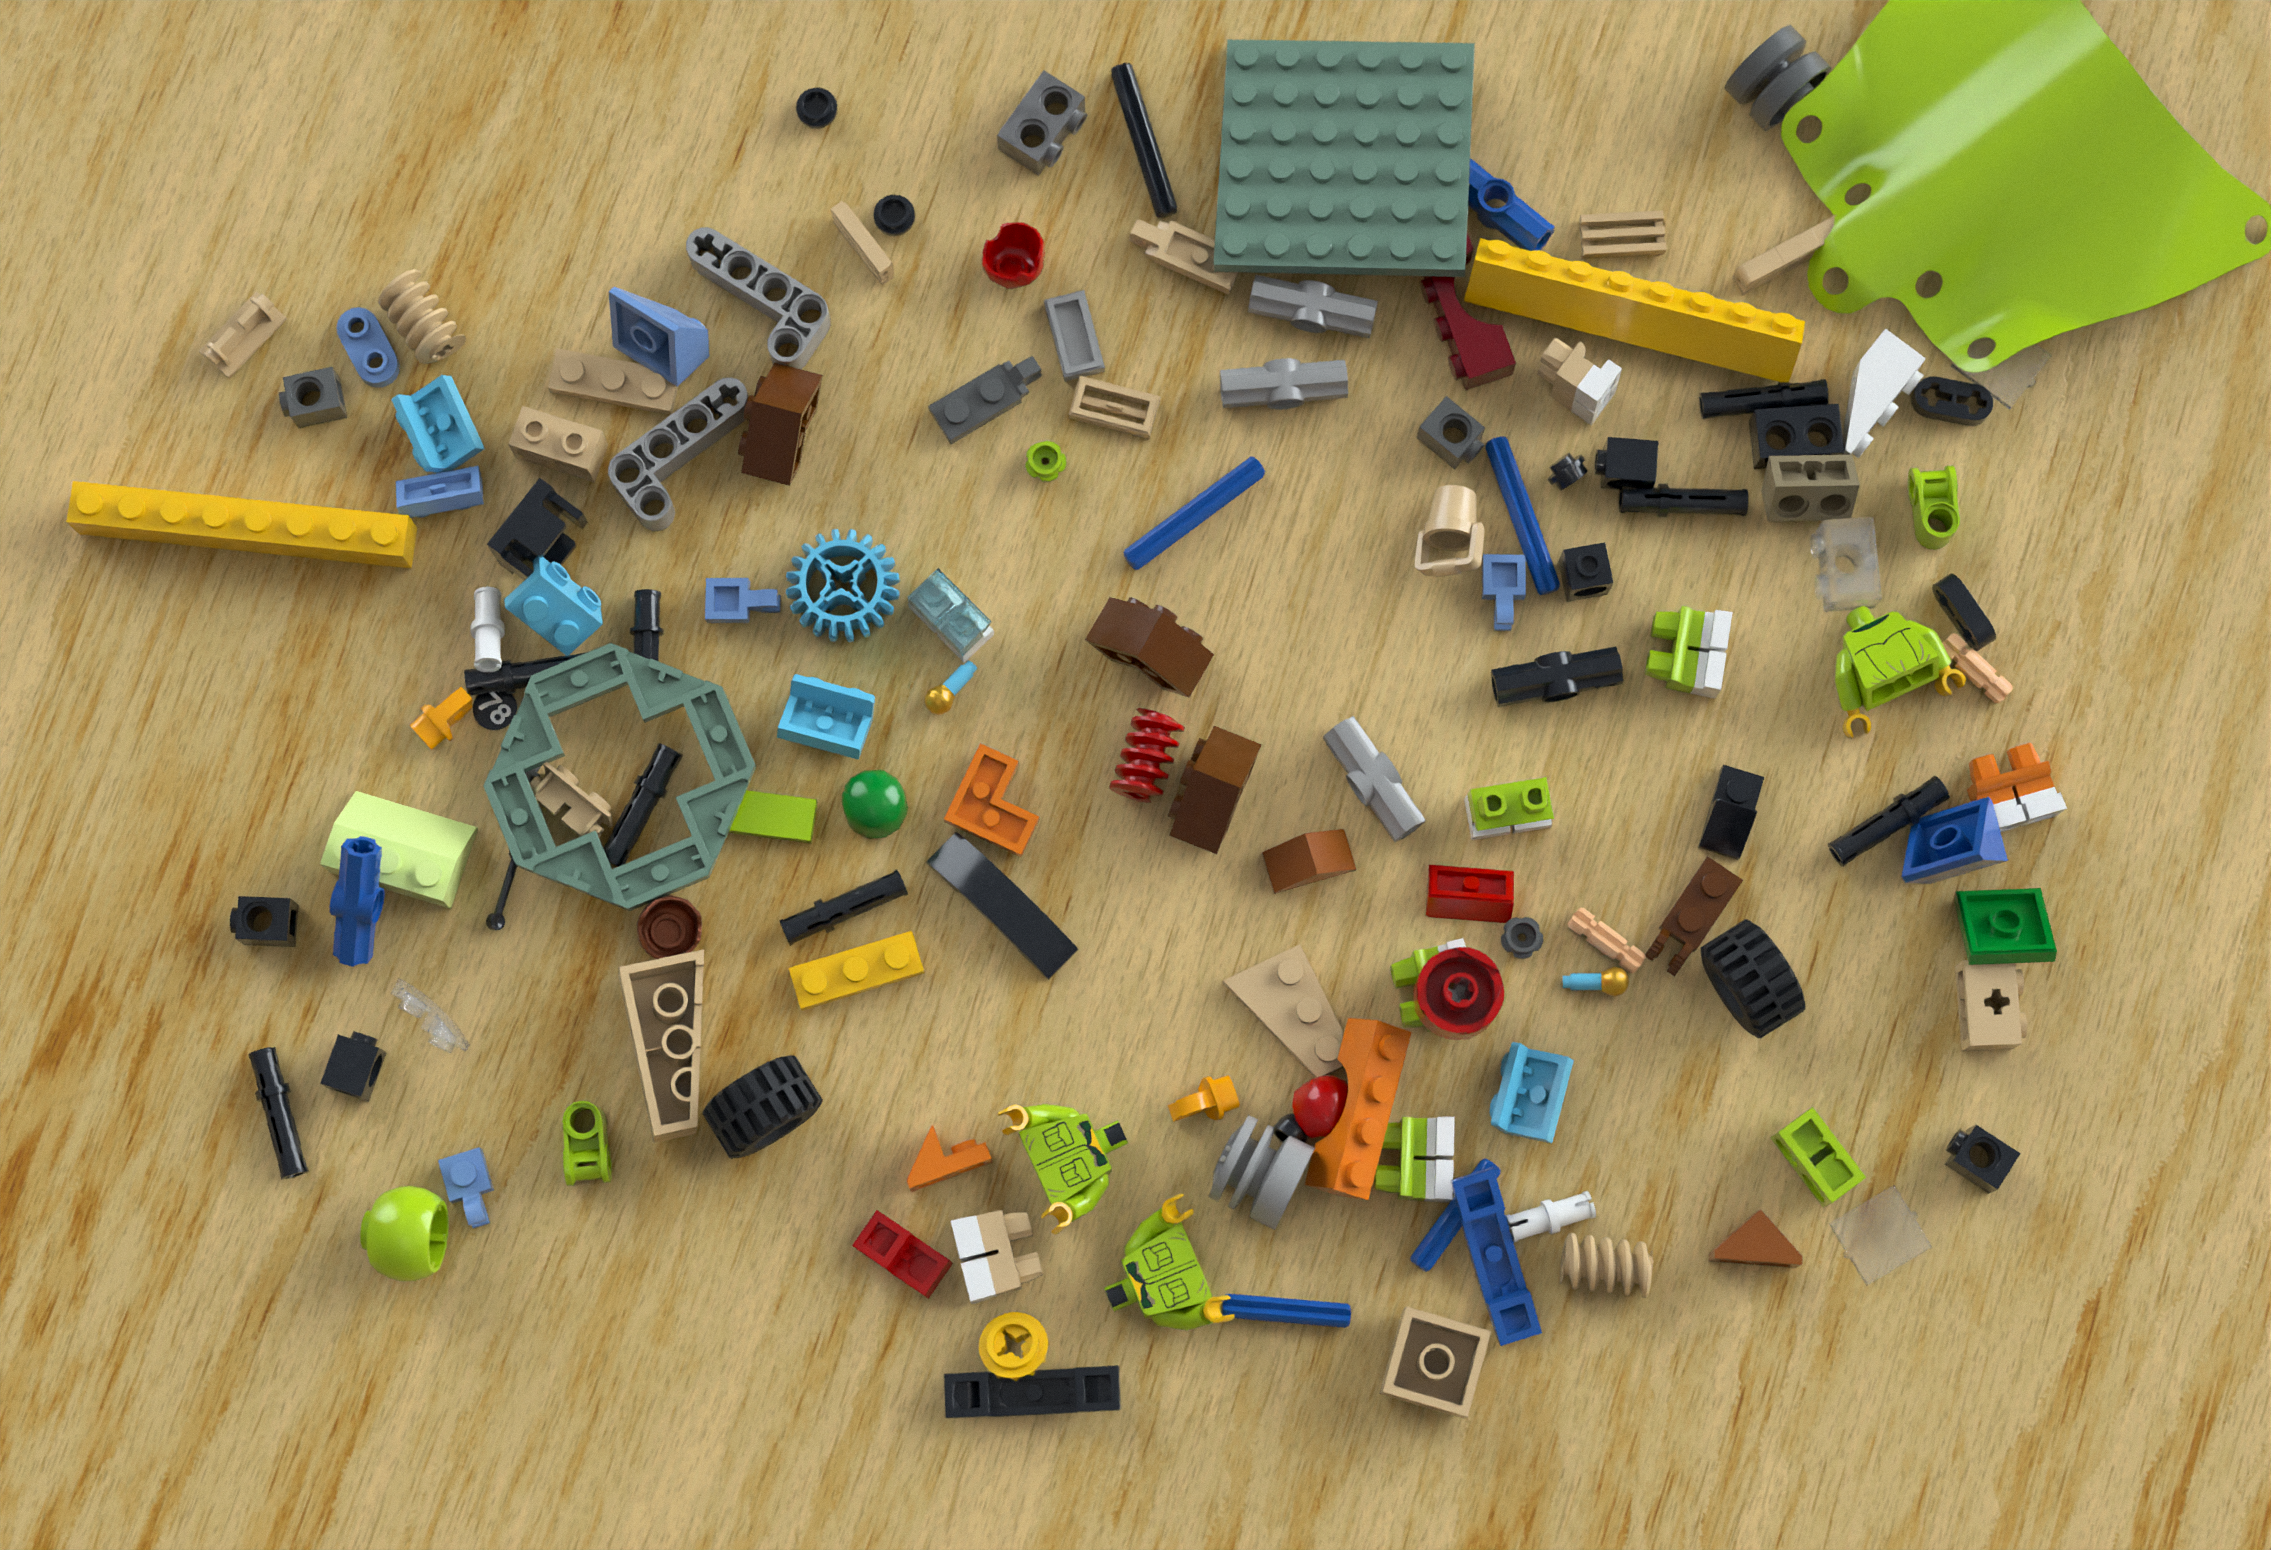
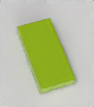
[729,790,818,843]

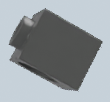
[279,367,348,428]
[1417,396,1485,469]

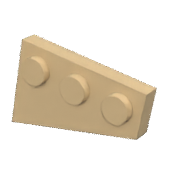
[1222,944,1344,1078]

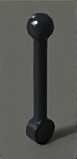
[486,850,517,930]

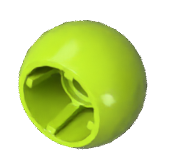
[360,1186,449,1282]

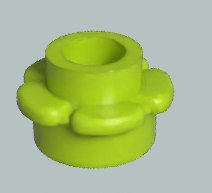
[1025,441,1066,482]

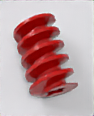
[1109,708,1185,803]

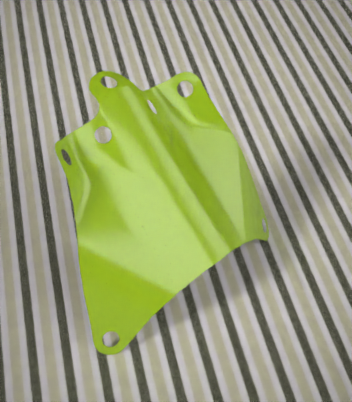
[1781,0,2271,373]

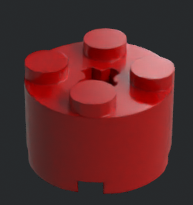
[1413,947,1505,1040]

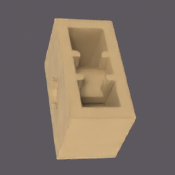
[1955,960,2027,1051]

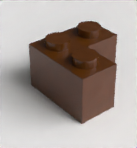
[738,362,823,486]
[1085,597,1214,698]
[1168,726,1262,854]

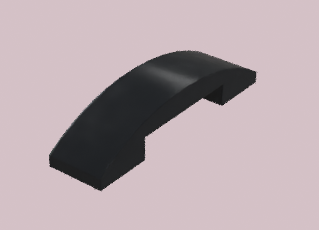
[926,832,1078,980]
[944,1365,1121,1418]

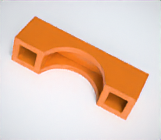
[1305,1018,1412,1200]

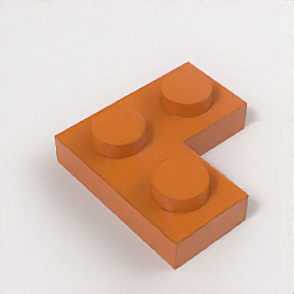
[944,743,1039,857]

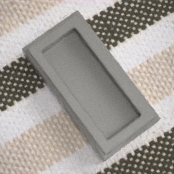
[1044,290,1105,381]

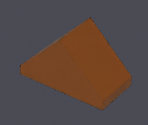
[1262,829,1356,894]
[1708,1209,1802,1268]

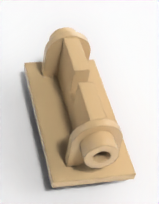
[199,291,287,379]
[530,762,613,837]

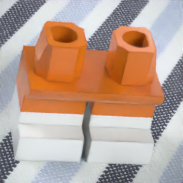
[1967,743,2067,832]

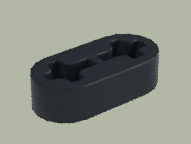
[1911,377,1993,426]
[1932,573,1996,651]

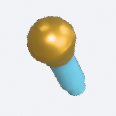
[924,660,977,715]
[1563,966,1629,997]

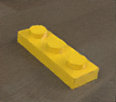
[789,930,925,1011]

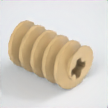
[378,269,466,364]
[1560,1233,1653,1298]

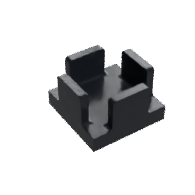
[487,478,588,580]

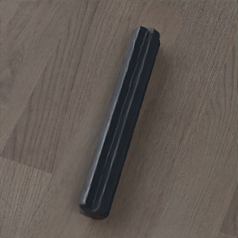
[1111,63,1177,218]

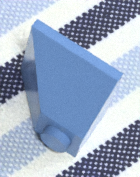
[609,287,709,387]

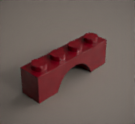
[1420,232,1516,391]

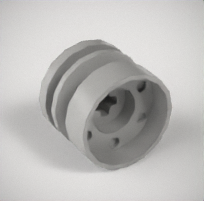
[1208,1115,1315,1230]

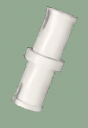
[471,587,505,672]
[1506,1191,1596,1243]

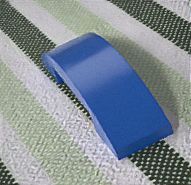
[1451,1167,1542,1346]

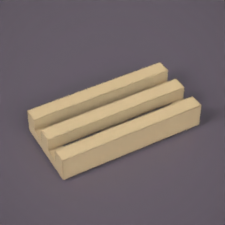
[831,201,894,286]
[1579,210,1667,259]
[1069,376,1160,439]

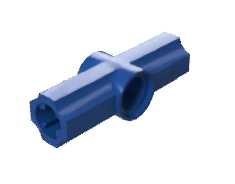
[1468,158,1555,251]
[330,836,385,967]

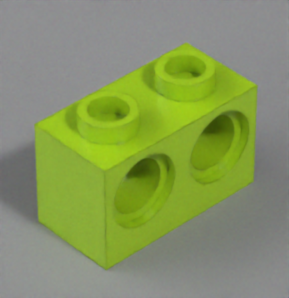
[1770,1107,1866,1207]

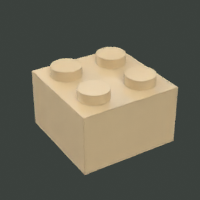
[1379,1306,1491,1419]

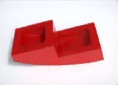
[852,1210,953,1299]

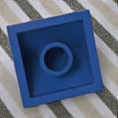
[1902,797,2008,884]

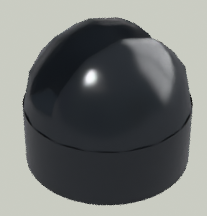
[1273,1113,1309,1143]

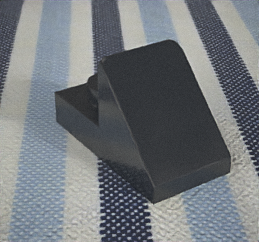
[1698,765,1764,860]

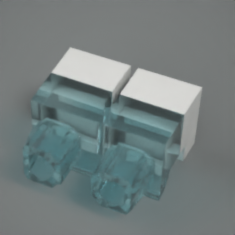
[907,568,994,663]

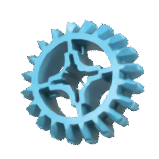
[786,529,900,642]

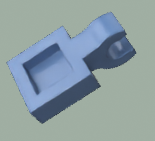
[1482,554,1526,631]
[705,578,781,623]
[438,1147,494,1229]

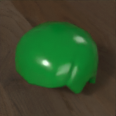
[841,770,908,839]

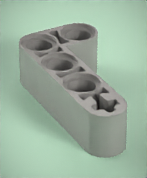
[686,227,831,369]
[608,377,749,531]

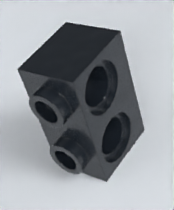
[1749,404,1844,469]

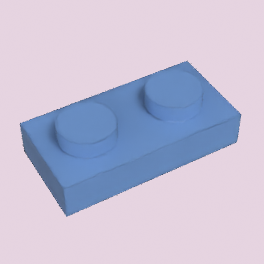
[396,466,484,518]

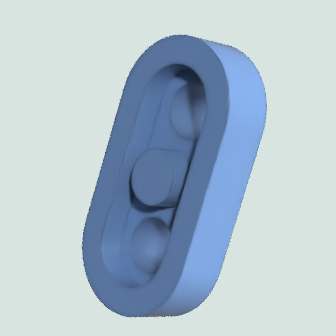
[337,308,400,388]

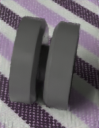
[1724,25,1832,131]

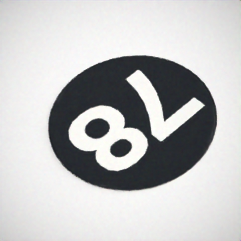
[473,691,517,730]

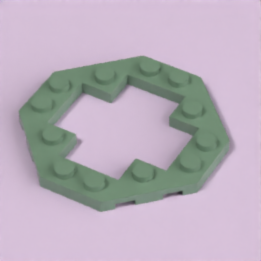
[483,643,756,911]

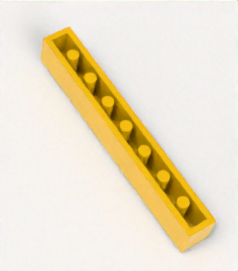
[1464,238,1805,382]
[66,481,417,569]

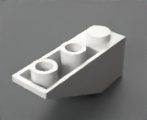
[1842,328,1926,458]

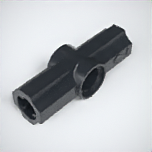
[1490,646,1624,707]

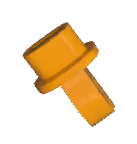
[409,687,473,750]
[1168,1075,1240,1122]

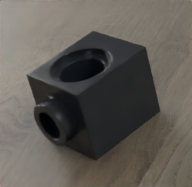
[1594,437,1658,490]
[1558,542,1614,602]
[230,896,299,947]
[320,1031,386,1102]
[1945,1125,2021,1193]

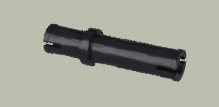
[1699,379,1829,419]
[1619,484,1749,517]
[464,652,587,696]
[603,743,683,867]
[1828,776,1950,867]
[779,869,908,946]
[248,1047,309,1179]

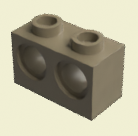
[1761,454,1860,521]

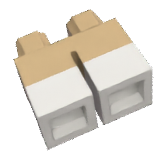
[1537,337,1622,425]
[951,1210,1043,1304]

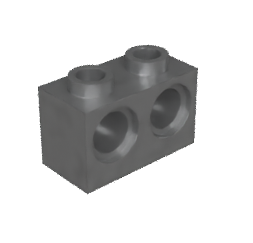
[997,70,1087,176]

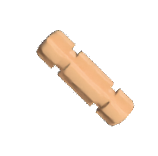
[1942,633,2013,704]
[1568,908,1646,973]

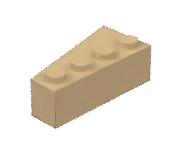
[618,949,704,1143]

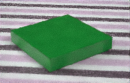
[1954,888,2057,965]

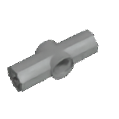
[1248,275,1378,338]
[1220,358,1348,410]
[1323,716,1426,842]

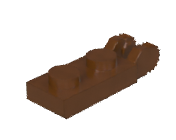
[1645,856,1743,976]

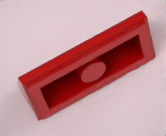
[1426,864,1514,923]

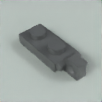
[928,356,1042,444]

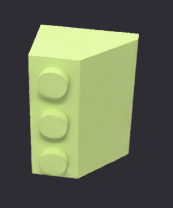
[320,791,478,909]

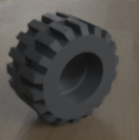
[1701,919,1806,1039]
[702,1055,823,1159]

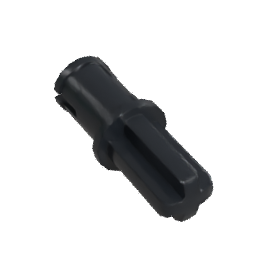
[630,589,664,662]

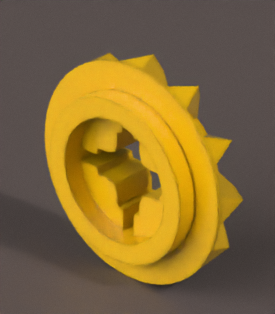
[979,1312,1049,1381]

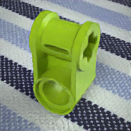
[1908,465,1960,550]
[562,1101,612,1186]

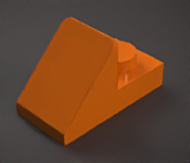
[906,1125,993,1192]

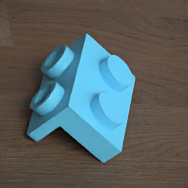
[392,375,485,473]
[504,556,603,656]
[777,674,875,760]
[1490,1042,1574,1143]

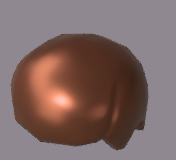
[637,895,702,959]

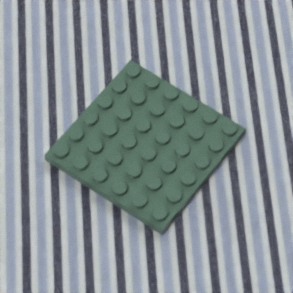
[1213,39,1475,277]

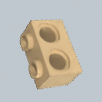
[508,406,608,483]

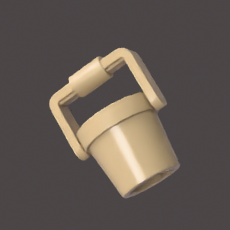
[1415,485,1484,577]

